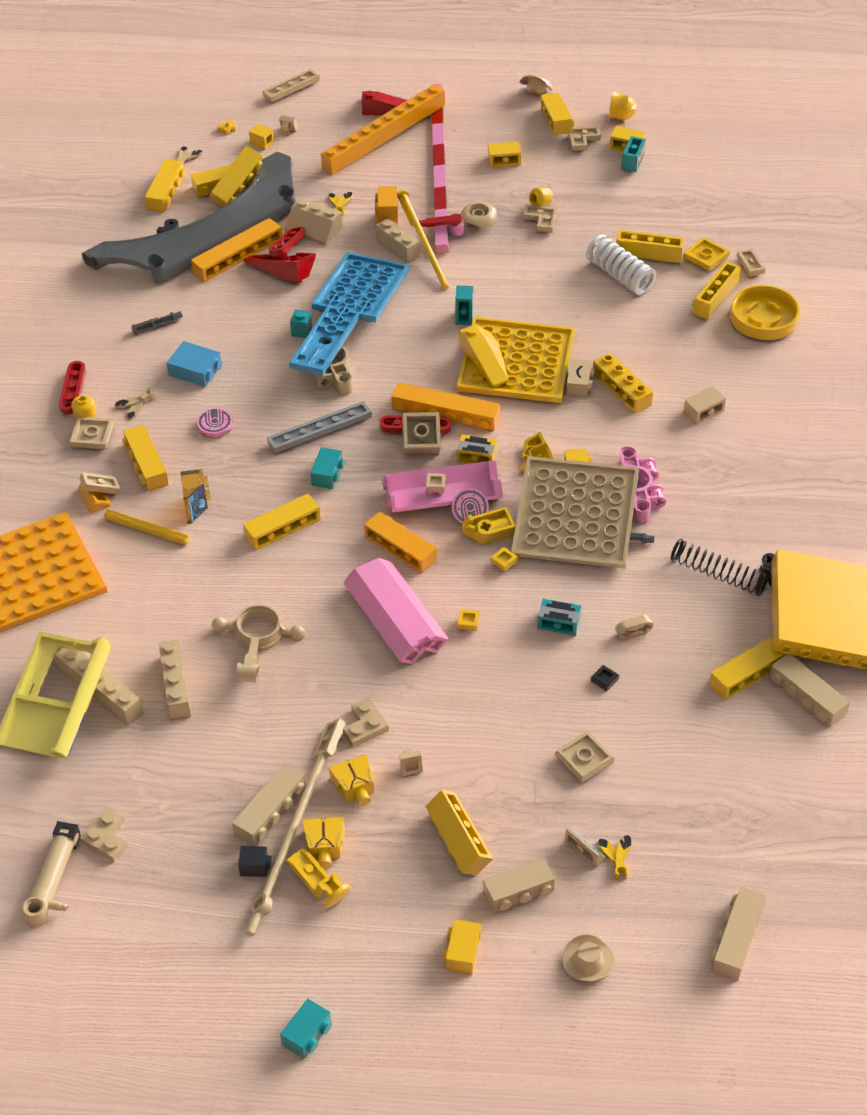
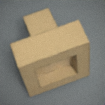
[279,115,298,135]
[426,473,446,495]
[399,748,423,776]

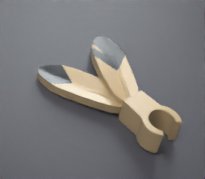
[175,146,202,165]
[115,388,156,420]

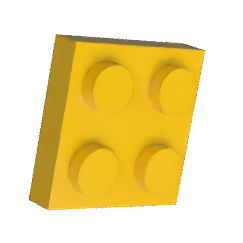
[683,237,730,272]

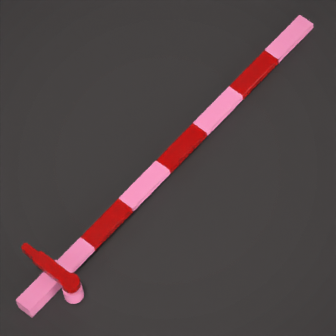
[419,83,464,254]

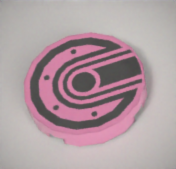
[197,408,233,438]
[451,488,489,523]

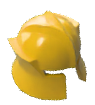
[609,89,636,122]

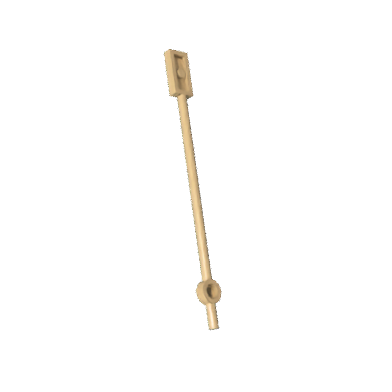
[245,718,345,936]

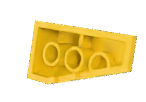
[460,325,509,388]

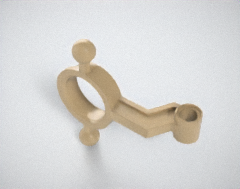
[212,604,306,683]

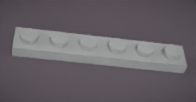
[267,401,372,453]

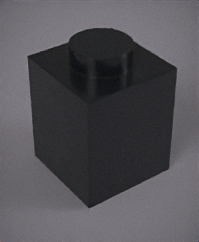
[238,846,272,877]

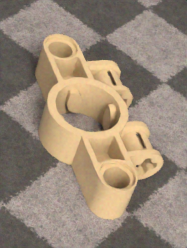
[310,339,353,395]

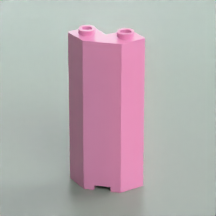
[382,461,503,513]
[343,558,449,665]

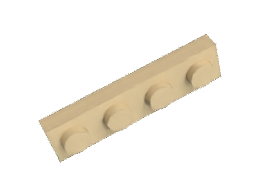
[262,69,320,102]

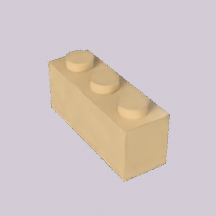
[376,218,420,264]
[483,858,555,913]

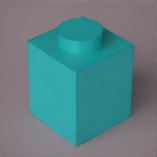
[290,310,312,338]

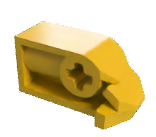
[461,507,515,544]

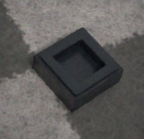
[591,665,619,691]

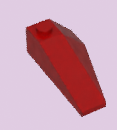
[362,90,407,116]
[243,253,316,283]

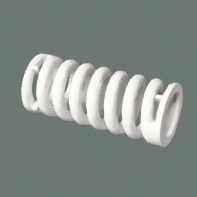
[586,235,657,296]

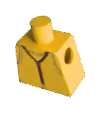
[328,754,374,806]
[303,817,345,868]

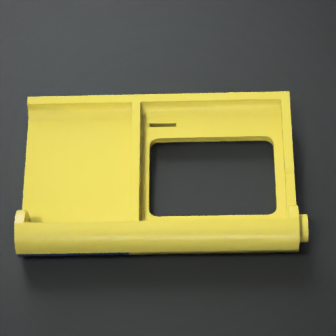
[0,632,112,759]

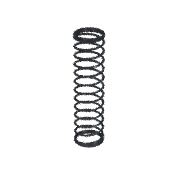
[670,538,769,596]

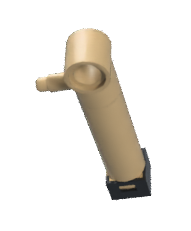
[22,821,81,927]

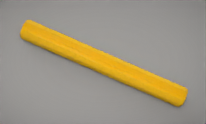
[104,509,189,545]

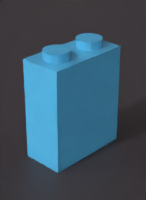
[166,341,222,387]

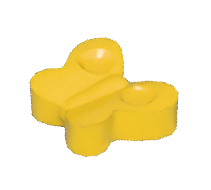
[217,119,236,135]

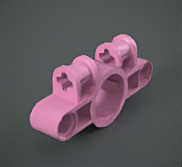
[619,446,666,524]

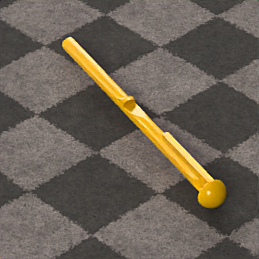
[398,189,449,290]

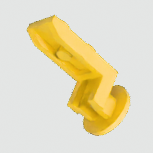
[286,848,351,908]

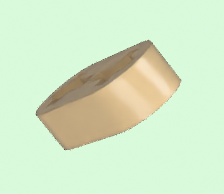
[615,615,654,639]

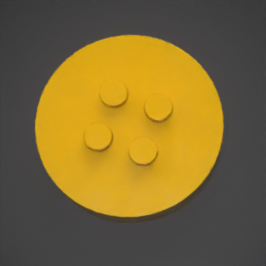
[730,285,800,340]

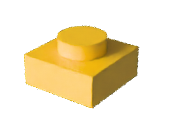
[491,547,518,572]
[458,609,480,631]

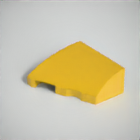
[520,431,555,473]

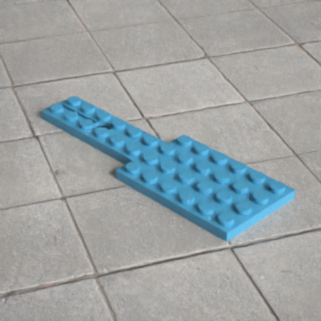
[289,252,409,376]

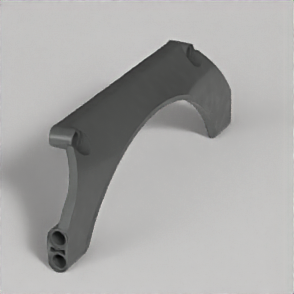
[82,152,296,283]

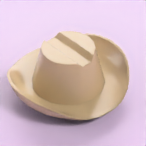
[519,74,553,96]
[460,202,497,228]
[562,934,615,982]

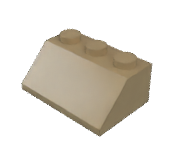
[284,198,343,245]

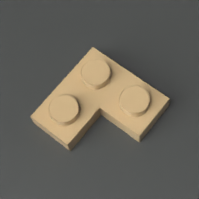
[569,126,601,151]
[523,204,557,233]
[343,697,389,747]
[80,807,128,862]

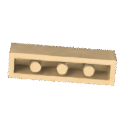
[158,639,191,720]
[769,654,850,727]
[232,763,306,846]
[710,886,766,980]

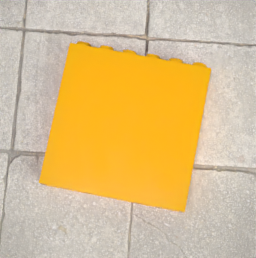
[771,549,867,670]

